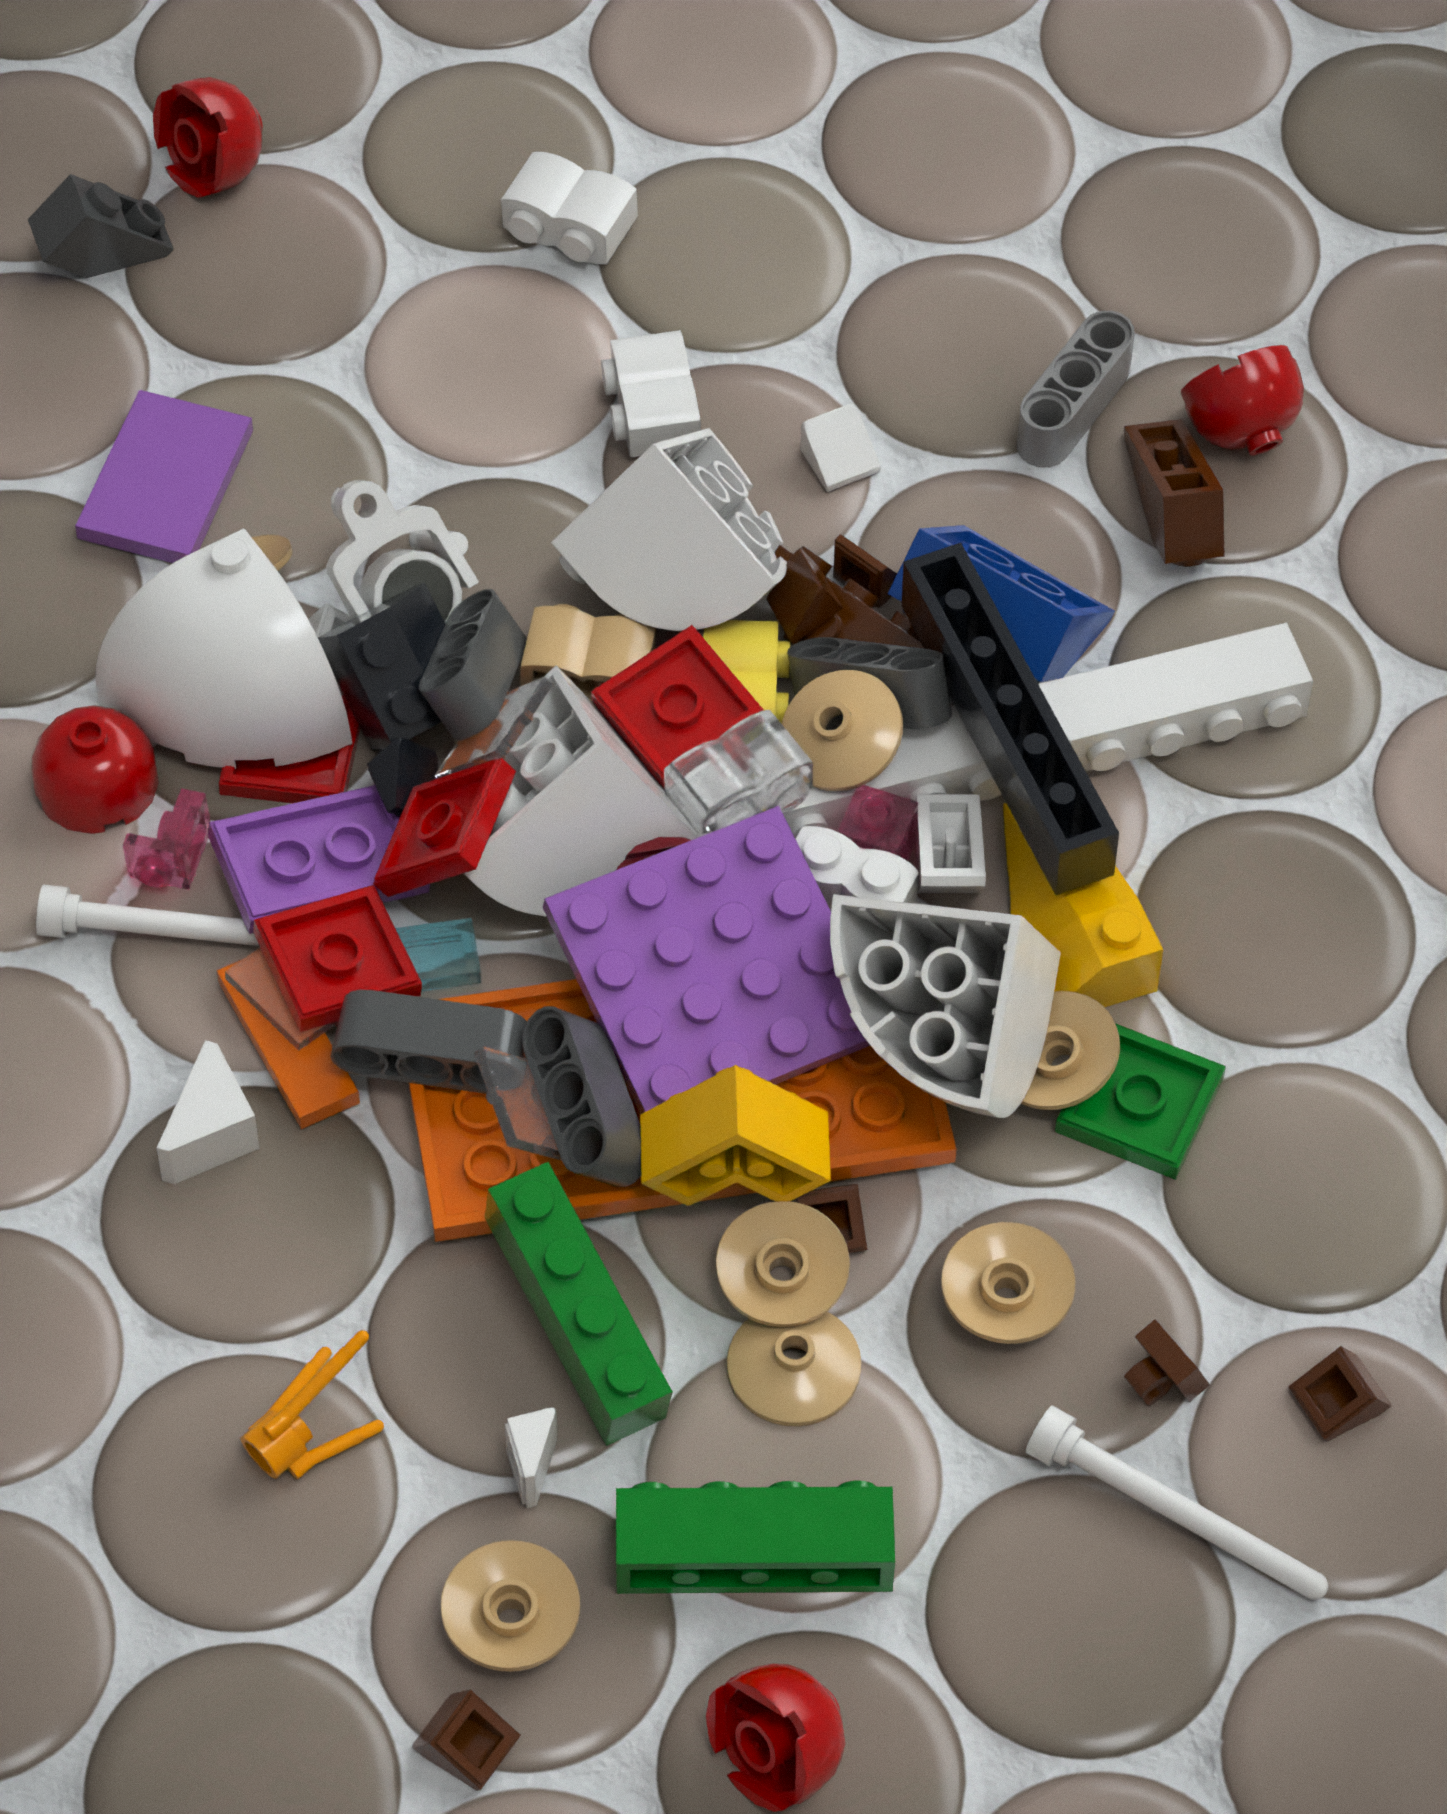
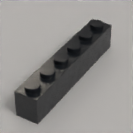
[901,542,1119,895]

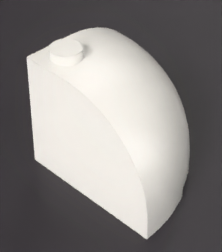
[551,428,787,631]
[95,528,352,769]
[464,665,698,916]
[830,894,1061,1118]

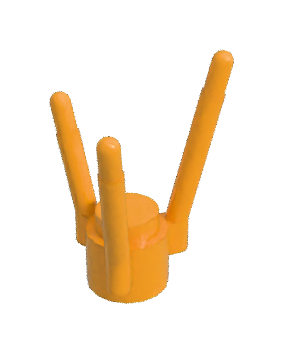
[240,1330,384,1480]

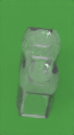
[664,710,813,837]

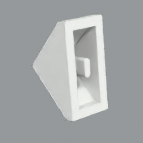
[916,794,986,893]
[157,1040,260,1184]

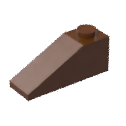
[1124,419,1225,567]

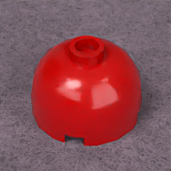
[153,77,263,198]
[1181,345,1304,455]
[31,705,159,834]
[706,1663,845,1812]

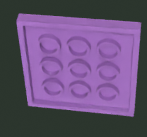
[542,806,871,1114]

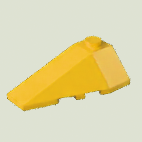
[1003,803,1163,1008]

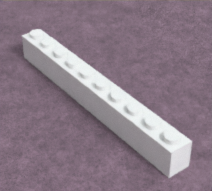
[694,623,1313,839]

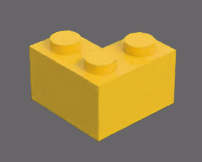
[640,1065,831,1206]

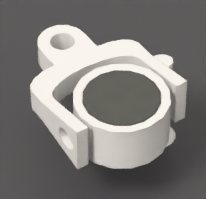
[326,480,479,624]

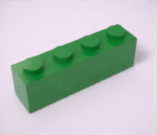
[484,1162,673,1446]
[616,1480,895,1594]

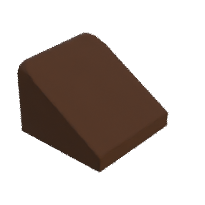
[833,534,897,609]
[766,548,843,644]
[790,1184,868,1253]
[1288,1346,1392,1441]
[412,1689,521,1791]

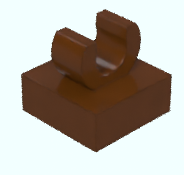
[1124,1319,1210,1407]

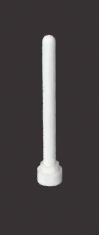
[36,885,259,946]
[1026,1405,1328,1600]

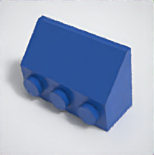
[888,525,1115,683]

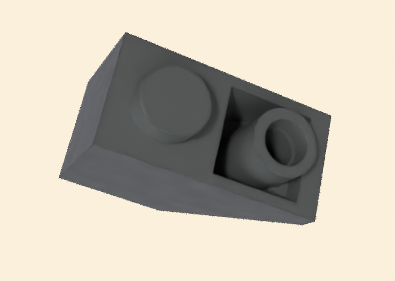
[27,174,174,278]

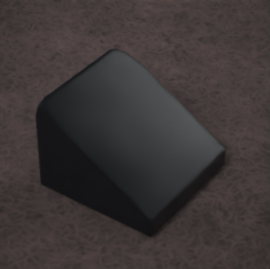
[367,738,438,817]

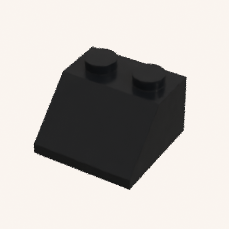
[318,582,445,750]

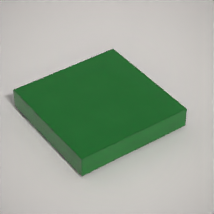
[1055,1023,1226,1180]

